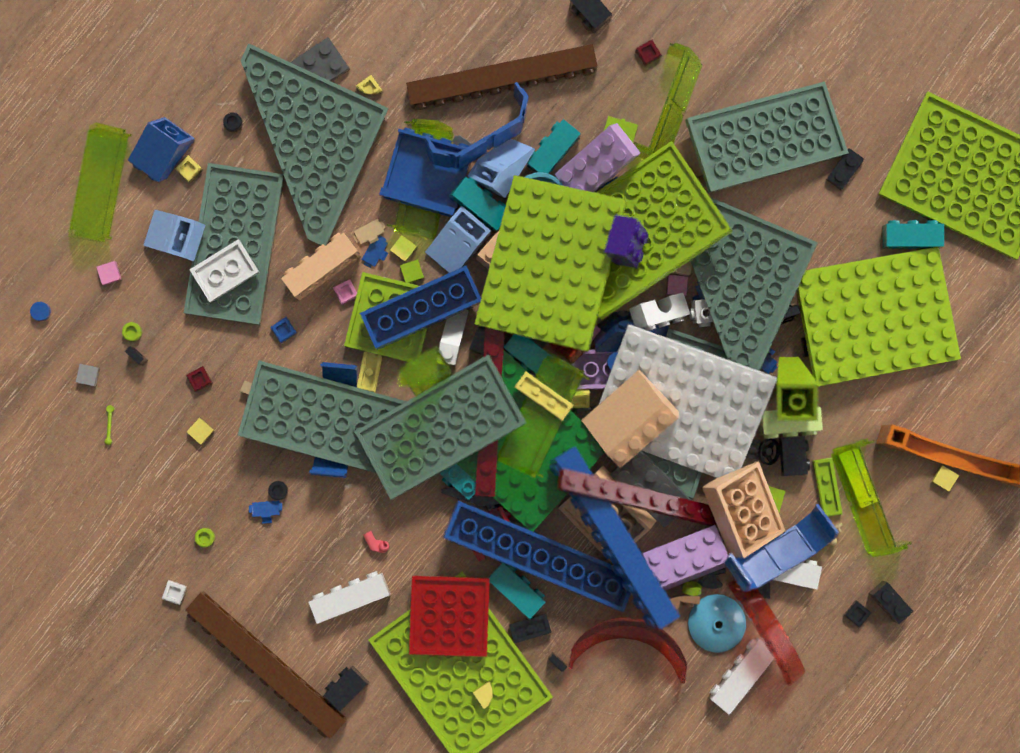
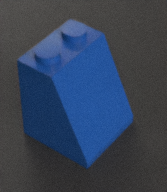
[128,117,195,182]

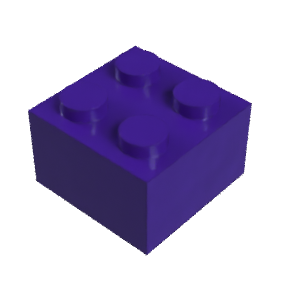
[604,215,648,268]

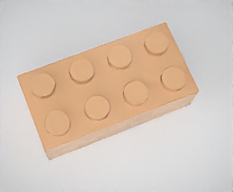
[281,233,361,301]

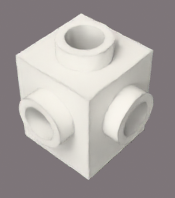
[689,299,714,327]

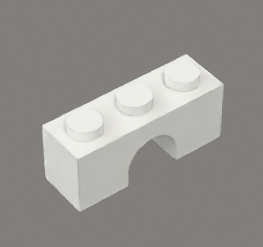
[629,292,690,331]

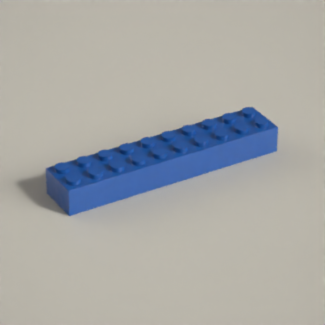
[549,447,680,629]
[442,501,631,612]

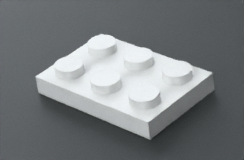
[190,239,260,303]

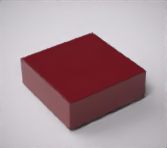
[635,39,662,66]
[186,366,213,392]

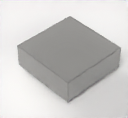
[76,364,100,387]

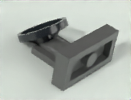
[742,438,780,466]

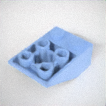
[468,139,535,198]
[425,206,491,273]
[143,210,205,261]

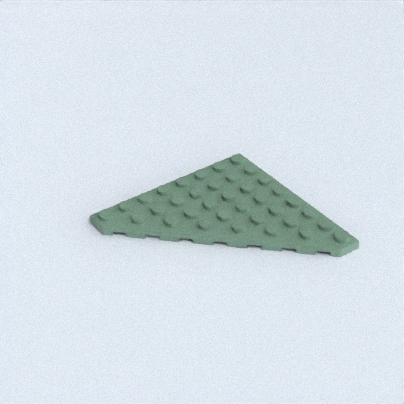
[240,43,389,246]
[690,197,818,371]

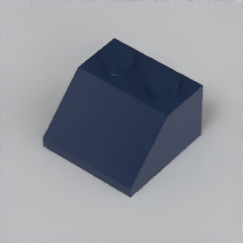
[594,310,634,352]

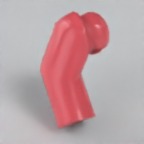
[363,531,389,553]

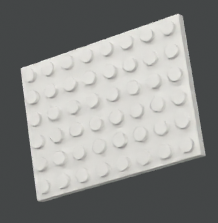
[599,324,777,478]

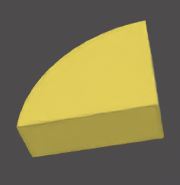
[356,75,382,95]
[473,681,492,709]

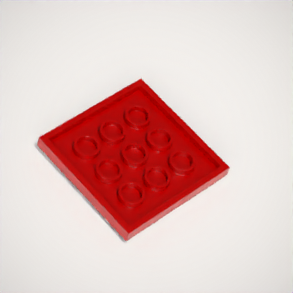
[409,575,490,657]

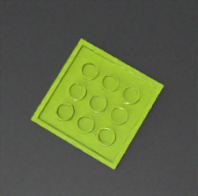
[344,272,428,365]

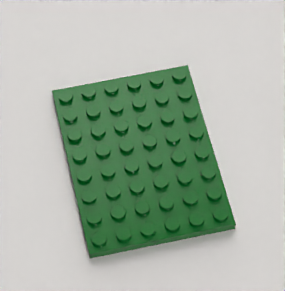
[456,350,605,532]

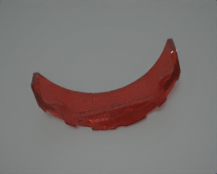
[726,579,805,686]
[568,617,687,684]

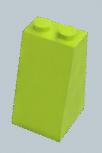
[777,357,818,421]

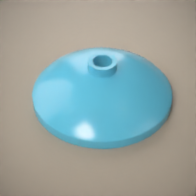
[688,594,746,653]

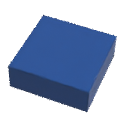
[270,317,297,344]

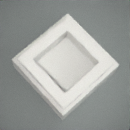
[162,580,187,605]

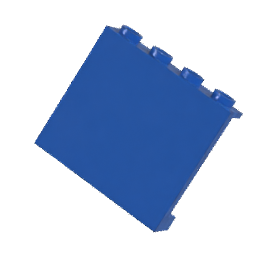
[379,128,470,218]

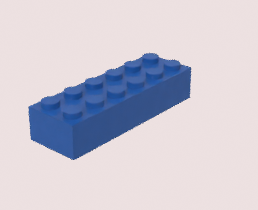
[360,266,481,350]

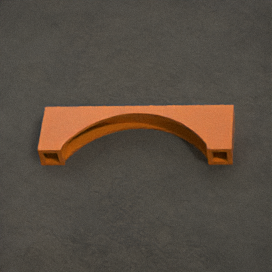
[876,424,1020,488]

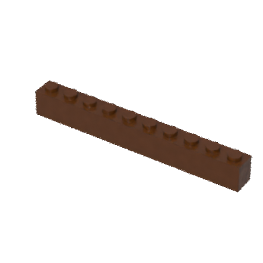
[406,44,598,110]
[185,591,348,739]

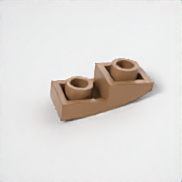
[669,595,700,609]

